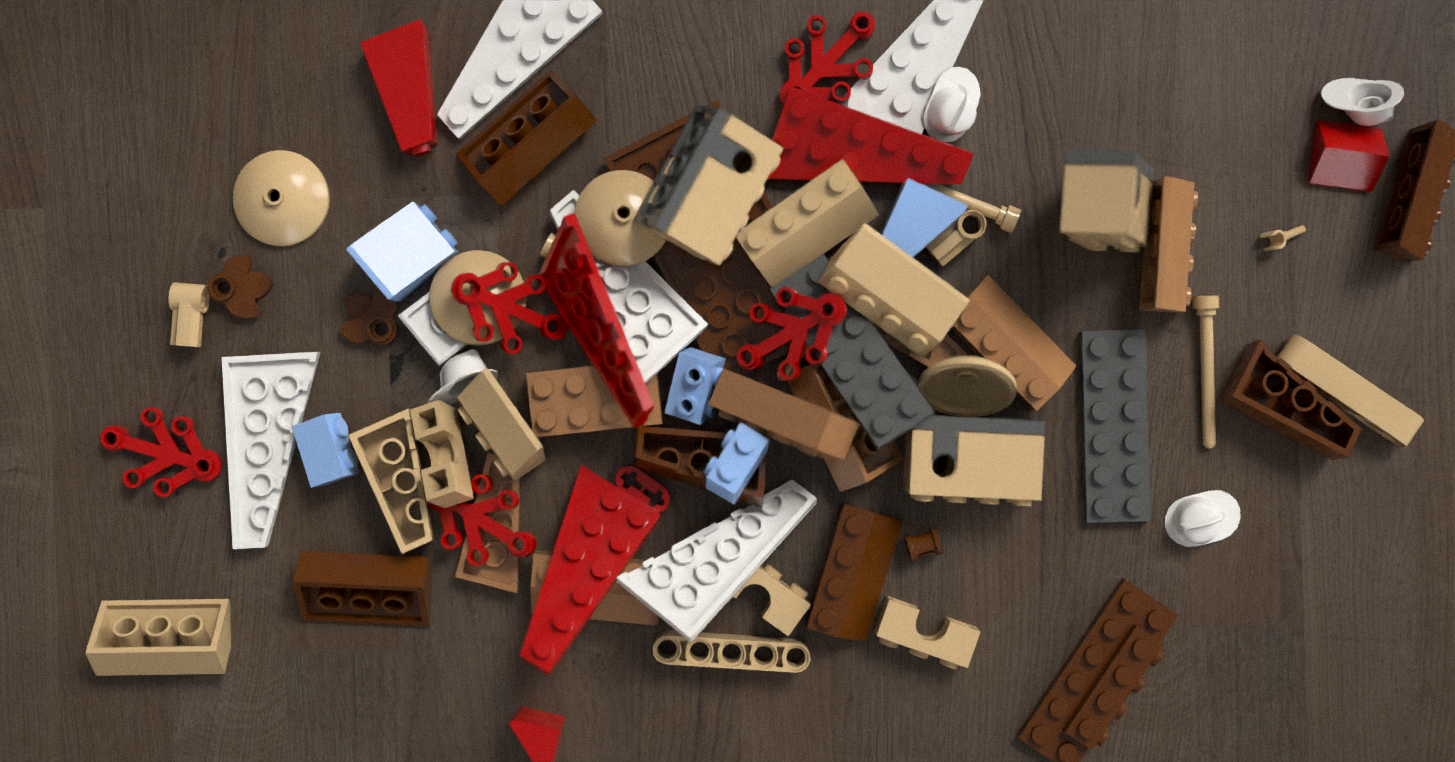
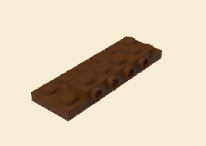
[1016,578,1178,762]

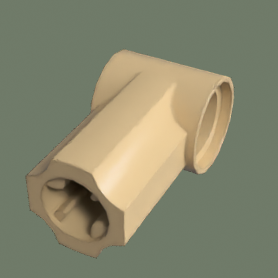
[925,210,987,267]
[169,282,210,347]

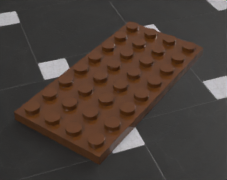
[604,100,791,376]

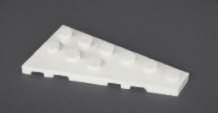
[437,0,603,140]
[839,0,983,134]
[550,190,708,384]
[221,352,321,549]
[616,480,817,642]

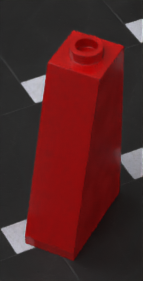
[360,19,438,157]

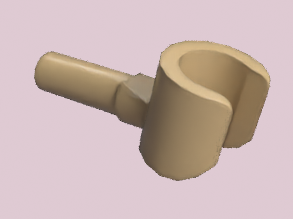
[1260,225,1306,251]

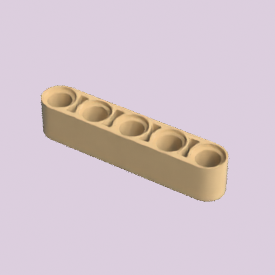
[1277,334,1424,448]
[653,630,810,673]

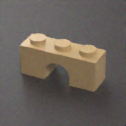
[410,400,474,508]
[733,564,811,636]
[874,595,980,670]

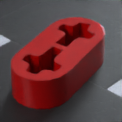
[616,465,671,513]

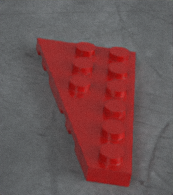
[767,86,974,184]
[539,213,654,428]
[520,465,661,676]

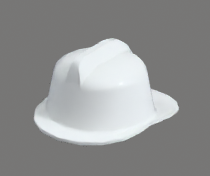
[923,67,980,142]
[1321,78,1404,126]
[427,350,499,405]
[1165,490,1240,547]

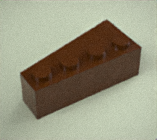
[1219,339,1362,460]
[635,426,768,508]

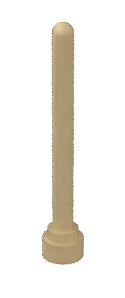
[901,183,1021,233]
[1192,295,1219,449]

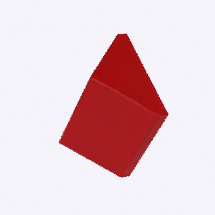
[1307,120,1390,192]
[509,706,566,762]

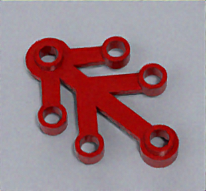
[780,12,875,105]
[451,262,568,354]
[737,287,847,380]
[100,407,222,497]
[427,474,537,566]

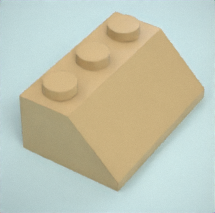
[457,368,546,482]

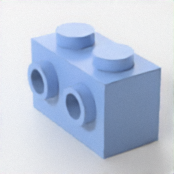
[665,347,725,425]
[292,413,359,488]
[704,423,769,504]

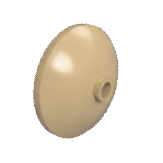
[233,150,330,246]
[575,170,666,267]
[429,250,527,346]
[918,356,1016,417]

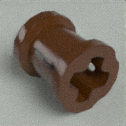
[904,528,943,563]

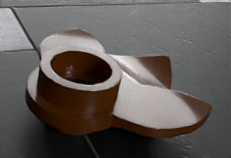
[207,255,273,318]
[339,288,398,345]

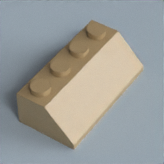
[735,159,879,287]
[818,223,970,358]
[85,599,231,676]

